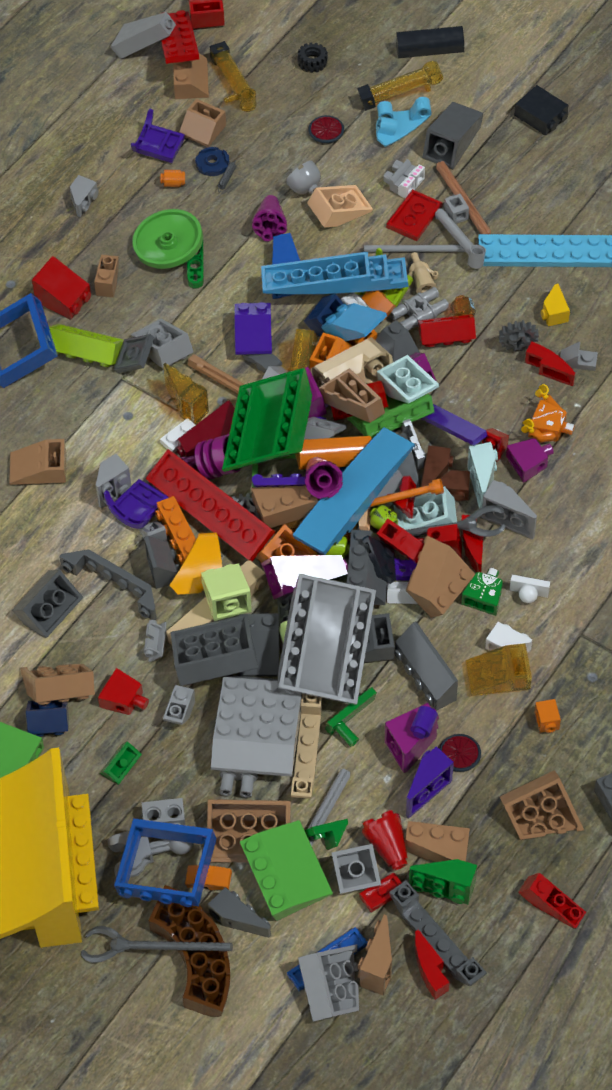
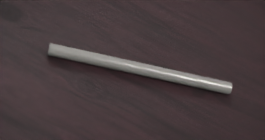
[364,245,465,252]

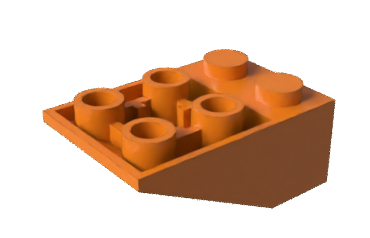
[310,332,353,369]

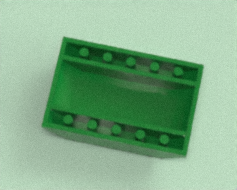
[222,368,312,472]

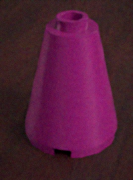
[305,457,343,499]

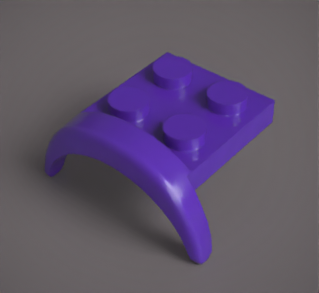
[131,109,185,163]
[104,479,168,529]

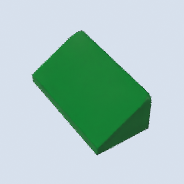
[100,741,142,785]

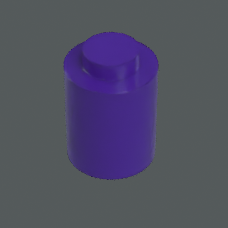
[410,706,438,739]

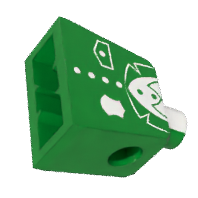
[461,568,503,616]

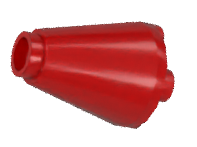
[362,810,408,871]

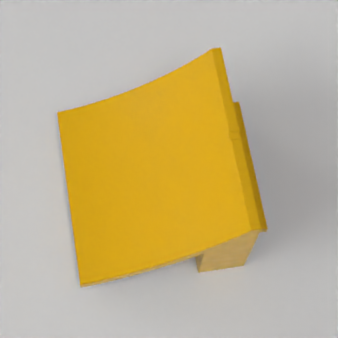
[0,747,99,948]

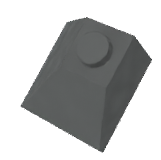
[375,320,420,362]

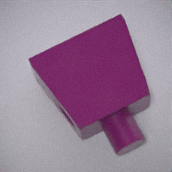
[506,438,554,483]

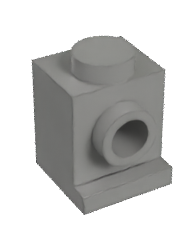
[444,193,469,224]

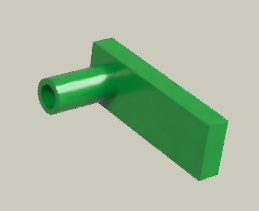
[325,687,377,747]

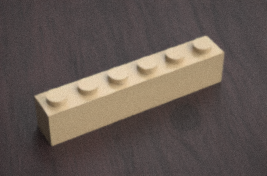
[166,560,266,645]

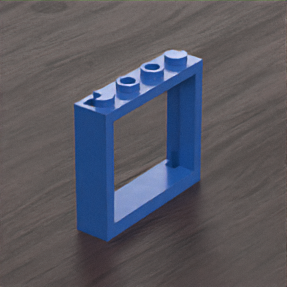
[0,293,58,388]
[114,818,217,907]

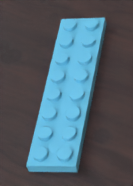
[478,234,612,267]

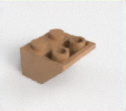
[179,99,226,147]

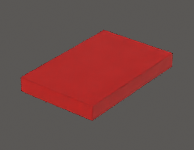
[386,189,443,241]

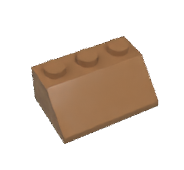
[173,53,209,99]

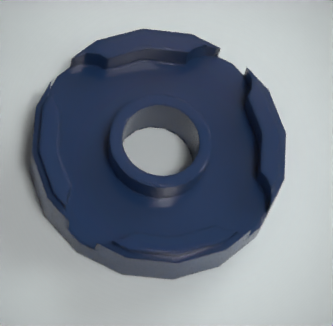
[195,147,230,177]

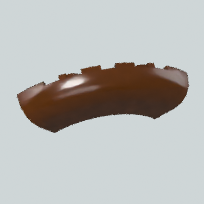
[148,885,230,1017]

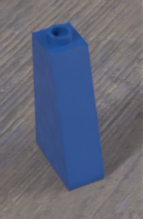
[272,233,300,299]

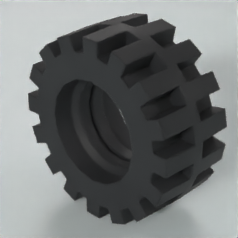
[298,42,328,73]

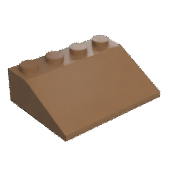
[207,799,291,863]

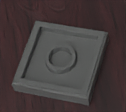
[114,334,154,373]

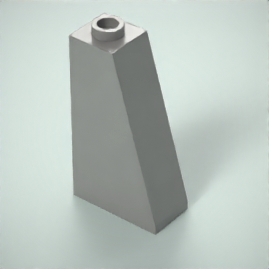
[110,12,176,59]

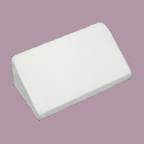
[387,582,418,604]

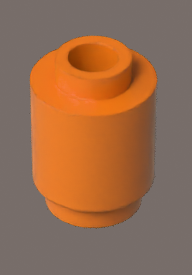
[160,170,185,187]

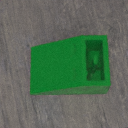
[409,859,477,905]

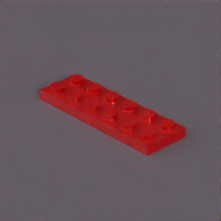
[160,10,200,64]

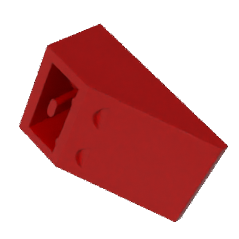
[188,0,225,28]

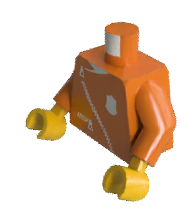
[521,384,575,443]

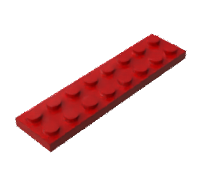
[145,449,275,561]

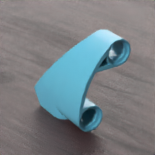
[376,97,431,147]

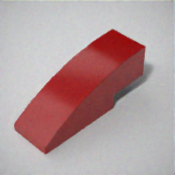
[525,341,575,387]
[461,515,483,573]
[414,929,450,1000]

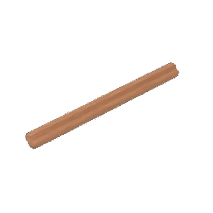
[436,161,491,234]

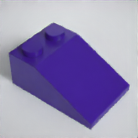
[235,302,272,355]
[406,746,454,819]

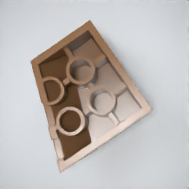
[406,536,475,618]
[21,664,95,705]
[500,770,584,840]

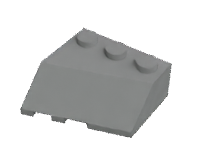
[298,945,359,1021]

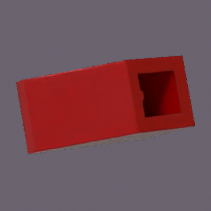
[482,428,509,462]

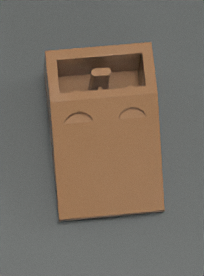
[9,439,67,485]
[358,915,392,996]

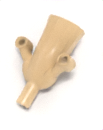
[408,252,438,293]

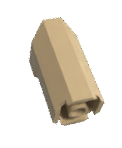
[310,337,393,390]

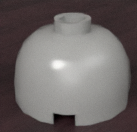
[286,161,321,194]

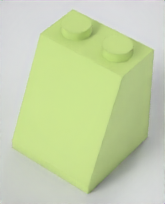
[201,563,252,621]

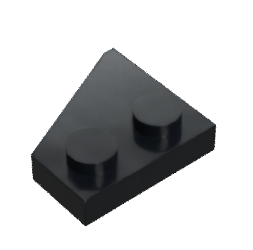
[363,535,396,584]

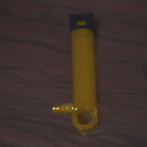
[210,41,257,112]
[357,61,443,111]

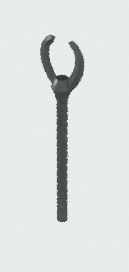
[376,505,506,537]
[81,926,233,963]

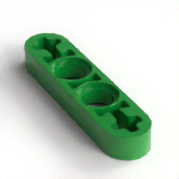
[187,240,204,289]

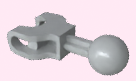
[108,831,194,878]

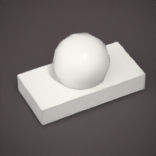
[510,575,550,603]

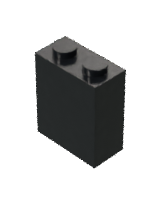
[514,85,569,136]

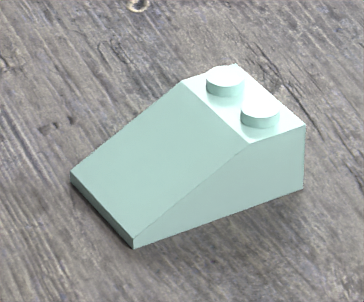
[377,355,439,404]
[467,442,498,509]
[394,486,457,536]

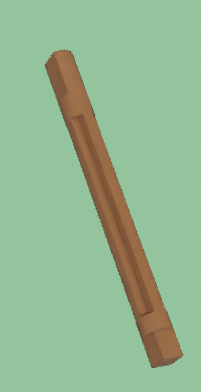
[188,354,245,394]

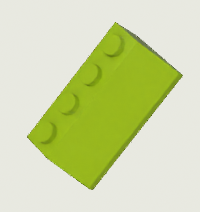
[49,324,124,367]

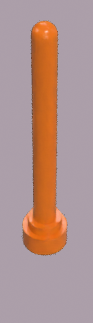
[369,478,444,507]

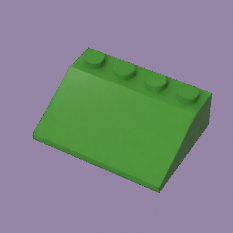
[240,820,333,921]

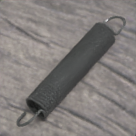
[218,160,236,193]

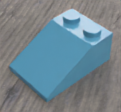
[321,303,388,341]

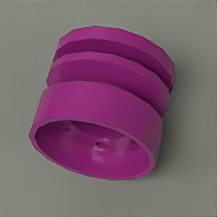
[195,434,241,480]

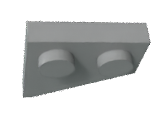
[402,419,426,470]

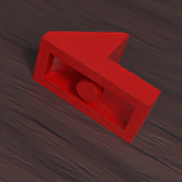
[387,476,416,518]

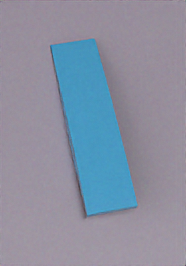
[261,252,409,294]
[293,427,415,555]

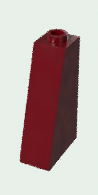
[177,400,235,457]

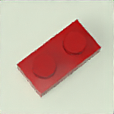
[359,872,402,913]

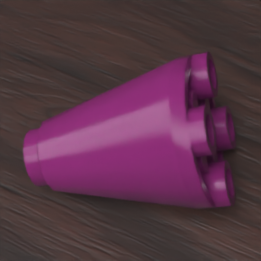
[252,195,287,241]

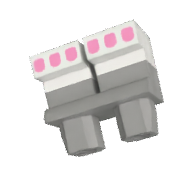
[383,159,425,198]

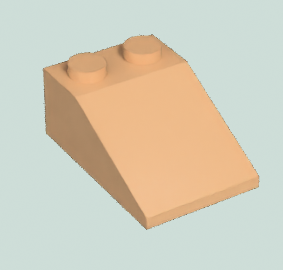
[307,185,373,228]

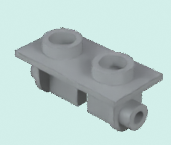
[144,620,167,662]

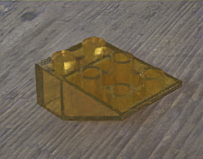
[163,363,209,425]
[465,643,532,696]

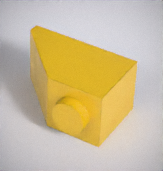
[541,284,570,327]

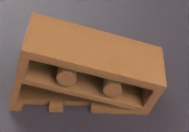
[319,368,385,423]
[251,486,318,528]
[405,821,470,862]

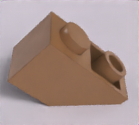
[94,255,119,298]

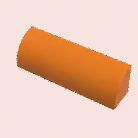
[295,436,372,470]

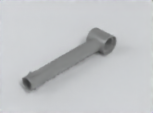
[435,209,486,269]

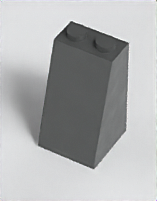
[422,102,483,169]

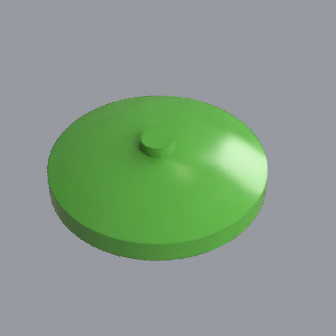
[133,209,203,269]

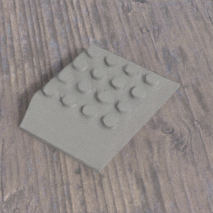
[278,573,376,705]
[211,675,302,777]

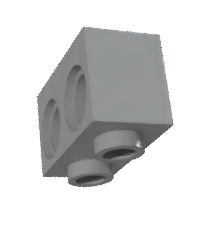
[142,798,185,825]

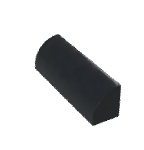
[396,26,464,59]

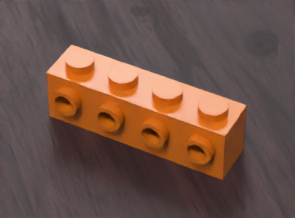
[155,496,196,565]

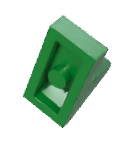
[304,819,348,850]

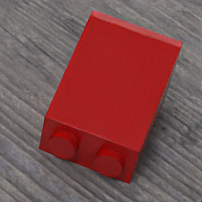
[32,256,91,320]

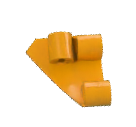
[169,532,222,595]

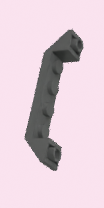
[59,549,157,620]
[389,880,487,986]

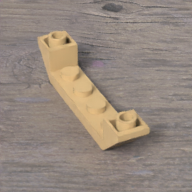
[291,693,322,799]

